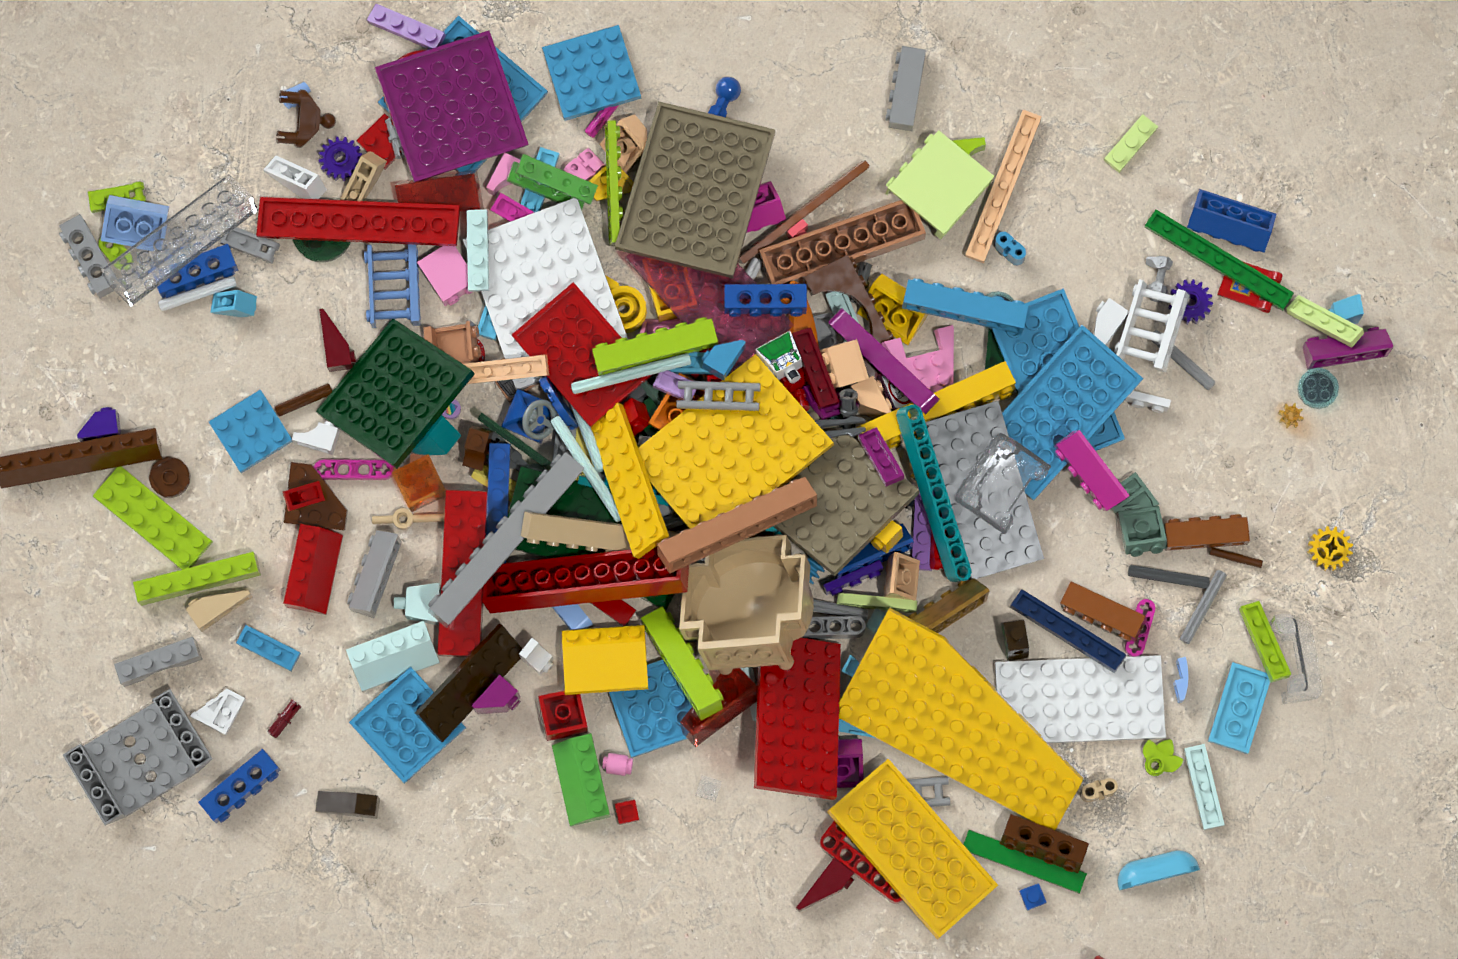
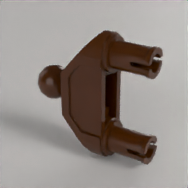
[276,89,336,148]

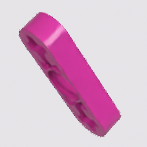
[1125,599,1156,657]

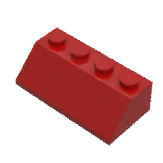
[283,524,343,615]

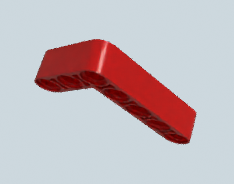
[820,821,903,904]

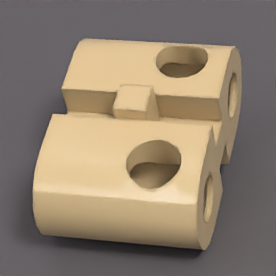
[1080,778,1118,802]

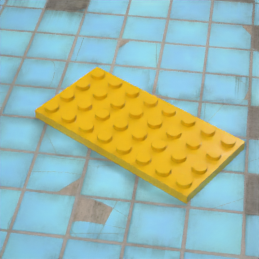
[827,759,998,939]

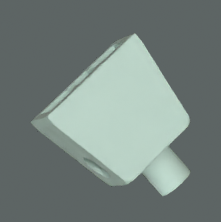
[394,583,441,625]

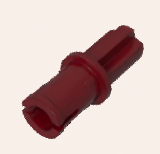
[267,699,302,738]

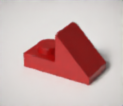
[283,481,325,511]

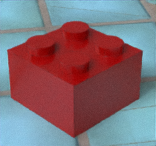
[538,691,588,741]

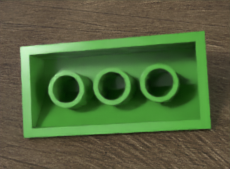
[552,733,610,826]

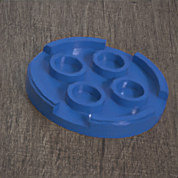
[539,376,578,430]

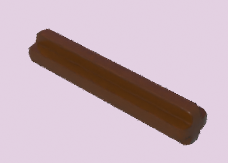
[275,384,333,416]

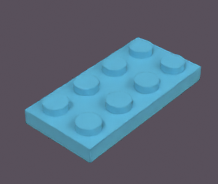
[1208,662,1270,754]

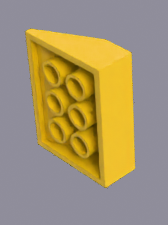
[562,625,648,695]

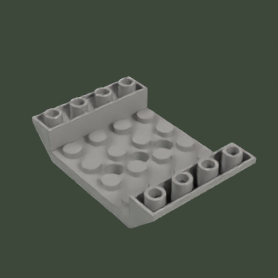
[63,689,213,825]

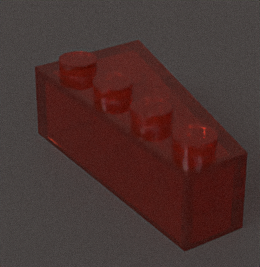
[395,170,484,212]
[680,668,758,747]

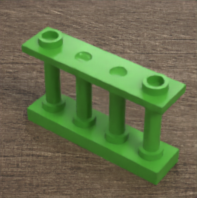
[506,154,598,210]

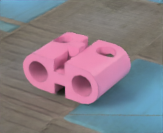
[564,148,606,181]

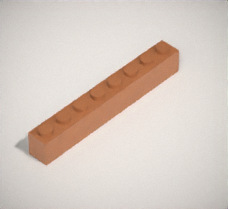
[657,477,817,574]

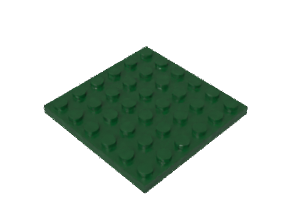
[316,319,475,469]

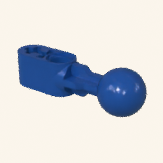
[708,77,741,118]

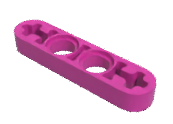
[314,460,394,480]

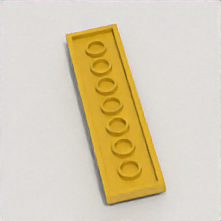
[591,403,669,559]

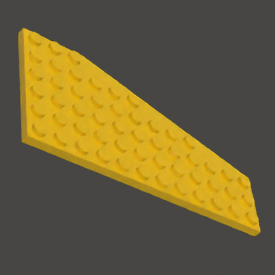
[839,608,1084,830]

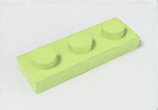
[1104,114,1158,173]

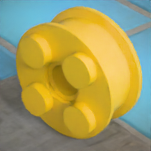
[611,286,647,333]

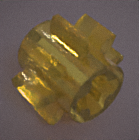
[1278,403,1304,429]

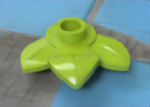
[1143,739,1183,776]

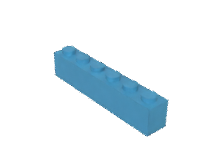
[902,279,1029,334]

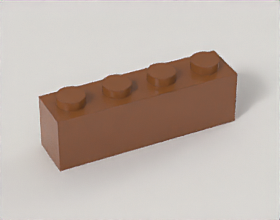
[1164,514,1250,551]
[1060,581,1146,642]

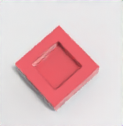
[787,219,808,239]

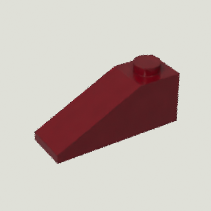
[319,308,356,372]
[796,858,854,912]

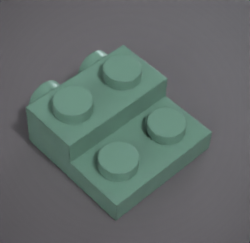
[1118,506,1167,557]

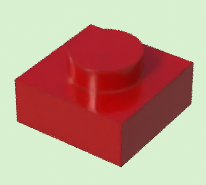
[615,800,640,825]

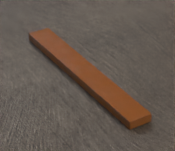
[738,160,870,264]

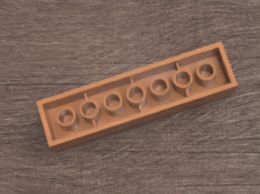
[759,200,926,284]

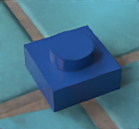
[1019,883,1047,911]

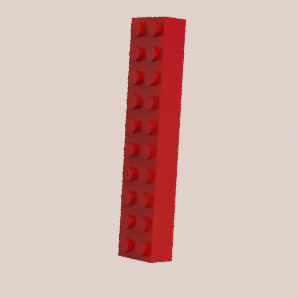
[482,547,689,614]

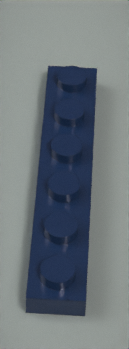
[1010,589,1126,673]

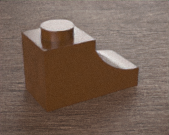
[462,426,494,471]

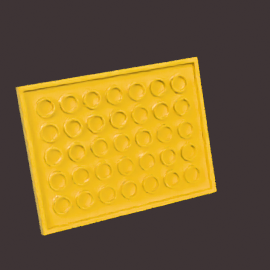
[638,354,834,529]

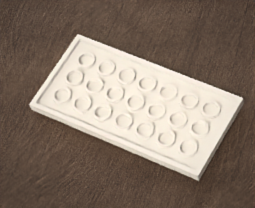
[995,655,1166,743]

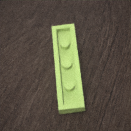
[1286,295,1364,348]

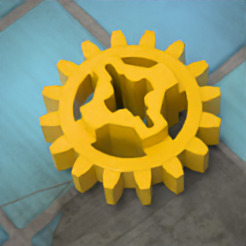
[1307,526,1353,571]

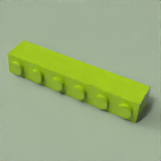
[592,317,718,376]
[133,552,261,606]
[641,607,724,720]

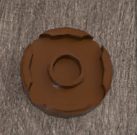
[149,457,191,498]

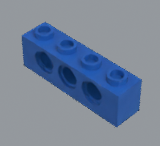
[152,244,239,298]
[724,284,807,317]
[198,749,281,823]

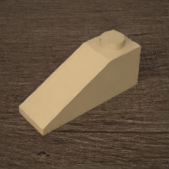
[340,151,387,201]
[186,590,253,632]

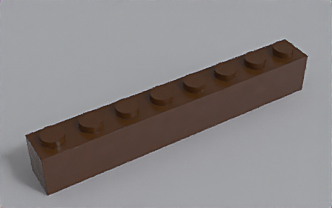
[0,428,162,489]

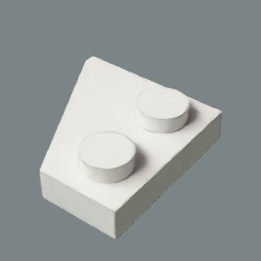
[190,689,246,735]

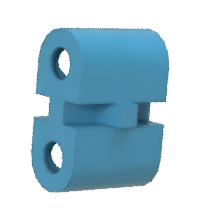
[995,232,1026,266]

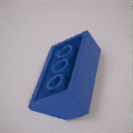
[1187,189,1277,253]
[835,523,914,579]

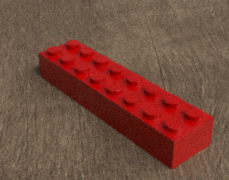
[438,490,488,657]

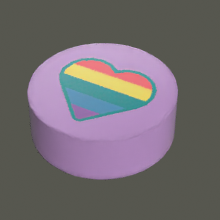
[442,399,461,420]

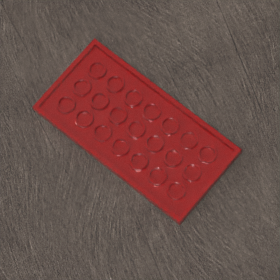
[754,638,841,800]

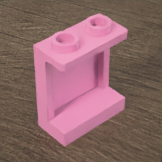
[417,246,472,306]

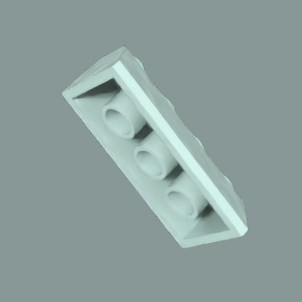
[346,621,440,692]

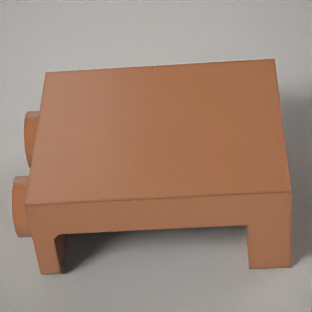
[423,321,481,364]

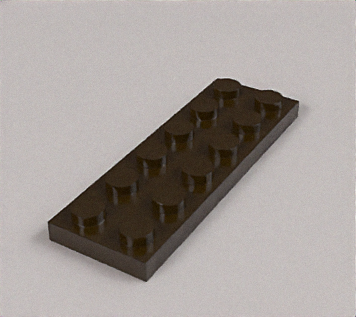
[415,624,522,742]

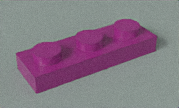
[858,427,904,487]

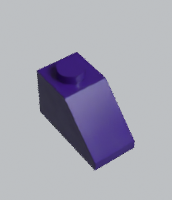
[77,407,121,442]

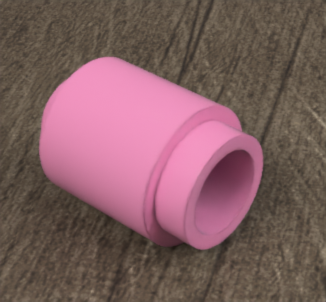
[602,753,633,776]

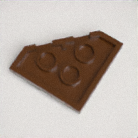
[284,462,348,530]

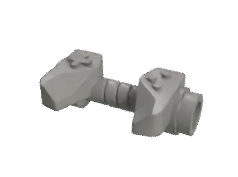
[1146,256,1173,302]

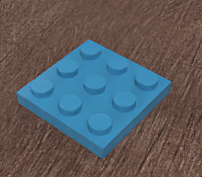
[209,389,293,473]

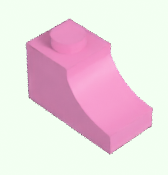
[486,153,520,196]

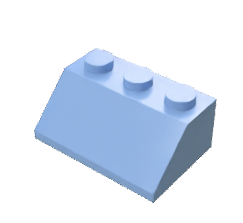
[101,195,169,252]

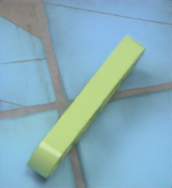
[837,593,918,612]

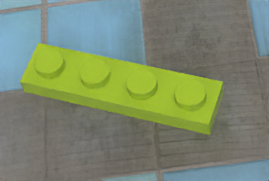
[1239,601,1292,683]

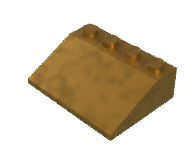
[908,578,990,633]

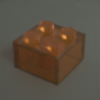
[392,454,446,512]

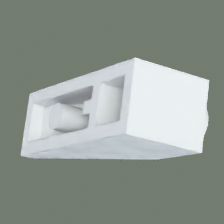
[263,156,327,199]
[1094,298,1129,346]

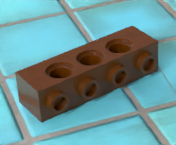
[999,814,1089,873]

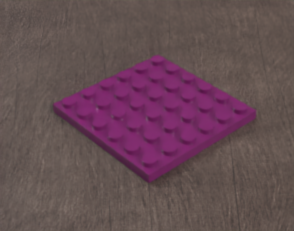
[374,30,529,183]

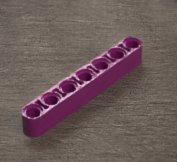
[827,308,940,415]

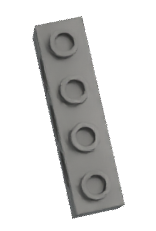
[59,214,121,298]

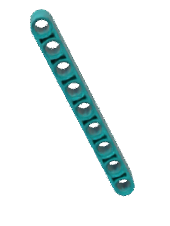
[896,404,972,582]

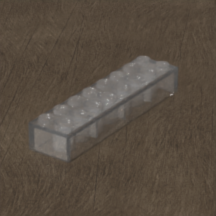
[101,174,258,307]

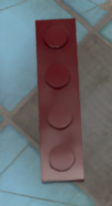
[792,327,839,410]

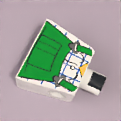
[756,331,802,383]

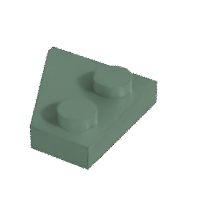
[1111,472,1159,513]

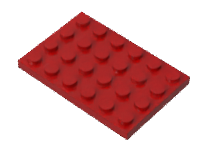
[512,282,653,427]

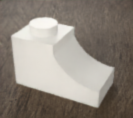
[292,421,340,455]
[519,638,554,675]

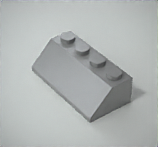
[347,531,402,618]

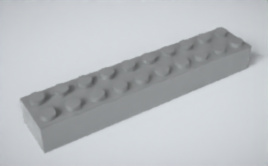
[428,452,584,628]

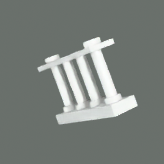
[1114,279,1189,373]

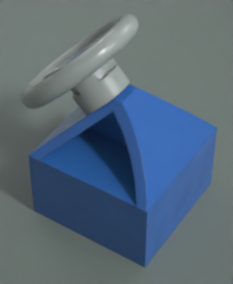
[501,389,557,444]

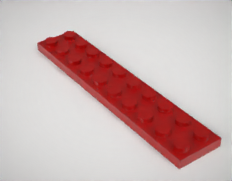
[256,197,460,246]

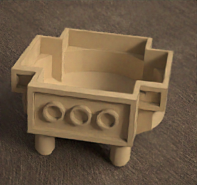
[679,534,814,675]

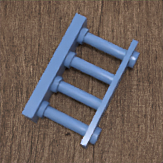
[364,244,421,328]

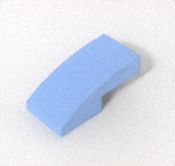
[1173,657,1188,703]

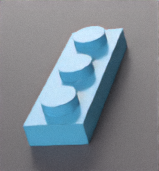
[236,625,301,672]

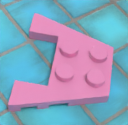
[881,325,954,393]

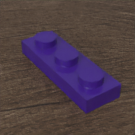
[823,560,883,596]

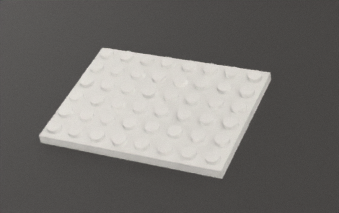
[463,198,628,390]

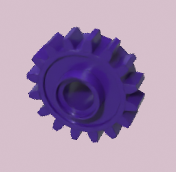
[318,137,362,181]
[1168,279,1213,325]

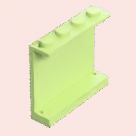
[885,130,994,240]

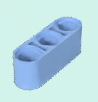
[552,604,593,630]

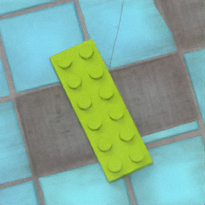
[605,120,623,246]
[93,467,213,570]

